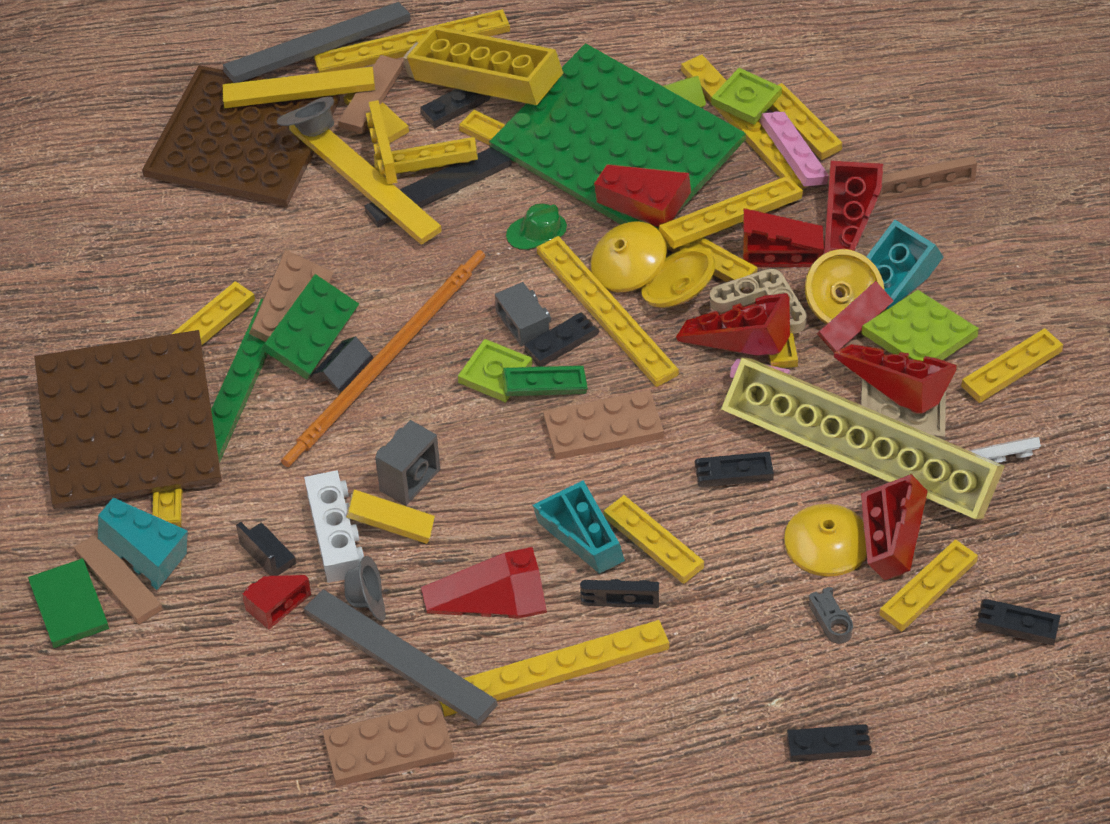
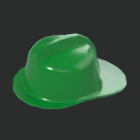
[506,203,567,250]

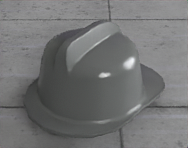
[276,97,334,136]
[344,556,386,622]

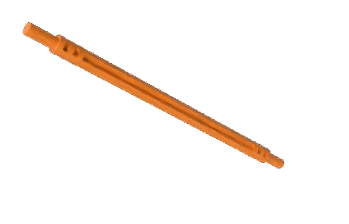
[281,250,486,468]

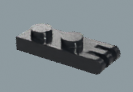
[420,89,491,129]
[524,312,599,367]
[694,451,774,487]
[580,579,659,608]
[975,599,1061,646]
[787,724,872,762]

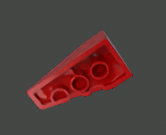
[824,160,883,254]

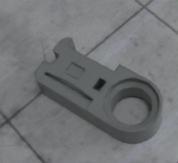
[809,587,853,644]

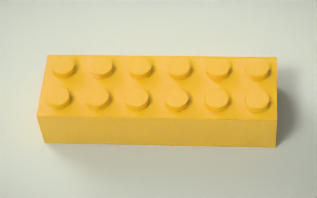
[407,26,563,105]

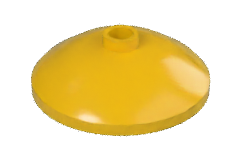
[591,222,667,292]
[641,248,716,308]
[805,249,884,324]
[784,504,867,577]

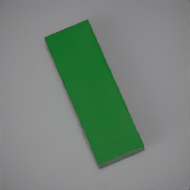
[502,365,588,396]

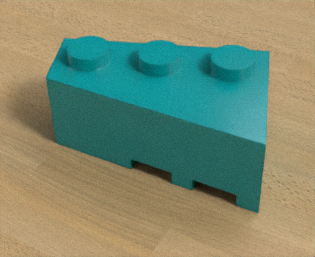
[532,480,625,574]
[98,498,188,590]

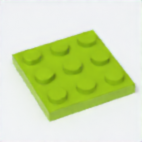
[862,290,979,361]

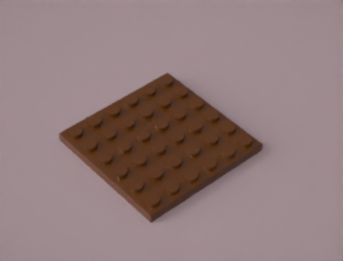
[142,65,340,207]
[34,330,222,509]

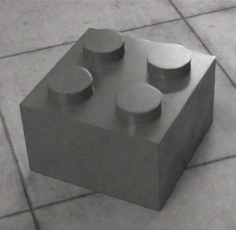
[375,420,441,506]

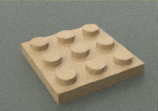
[861,379,946,440]

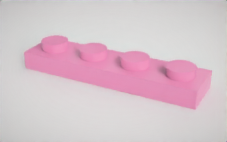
[759,112,829,186]

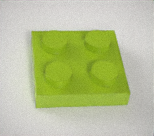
[711,68,782,124]
[458,339,532,402]

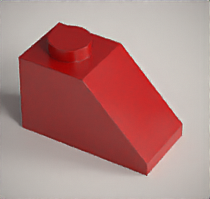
[242,575,311,630]

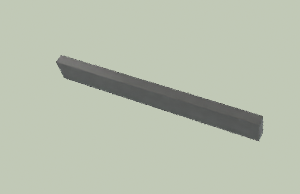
[223,2,411,83]
[304,589,498,726]

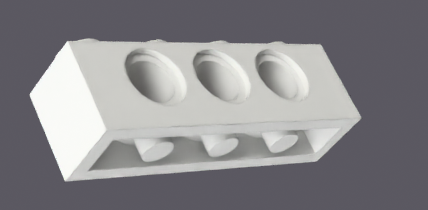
[304,470,364,583]

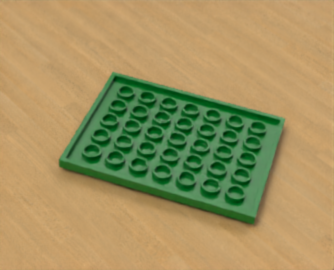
[489,43,746,230]

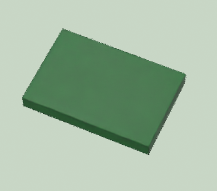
[28,558,109,648]

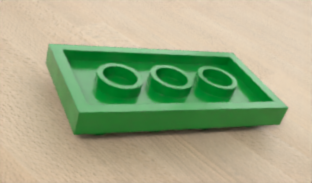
[261,274,359,380]

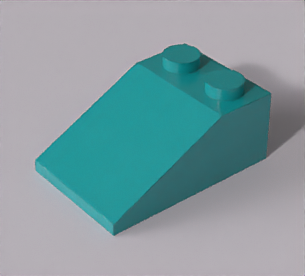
[866,219,944,309]

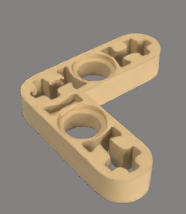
[710,269,806,334]

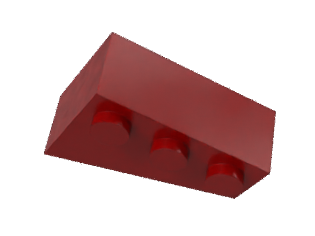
[594,164,691,228]
[742,208,824,268]
[861,474,928,580]

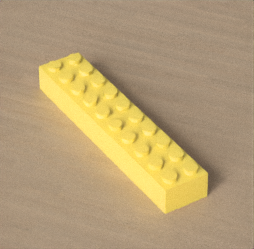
[721,358,1005,519]

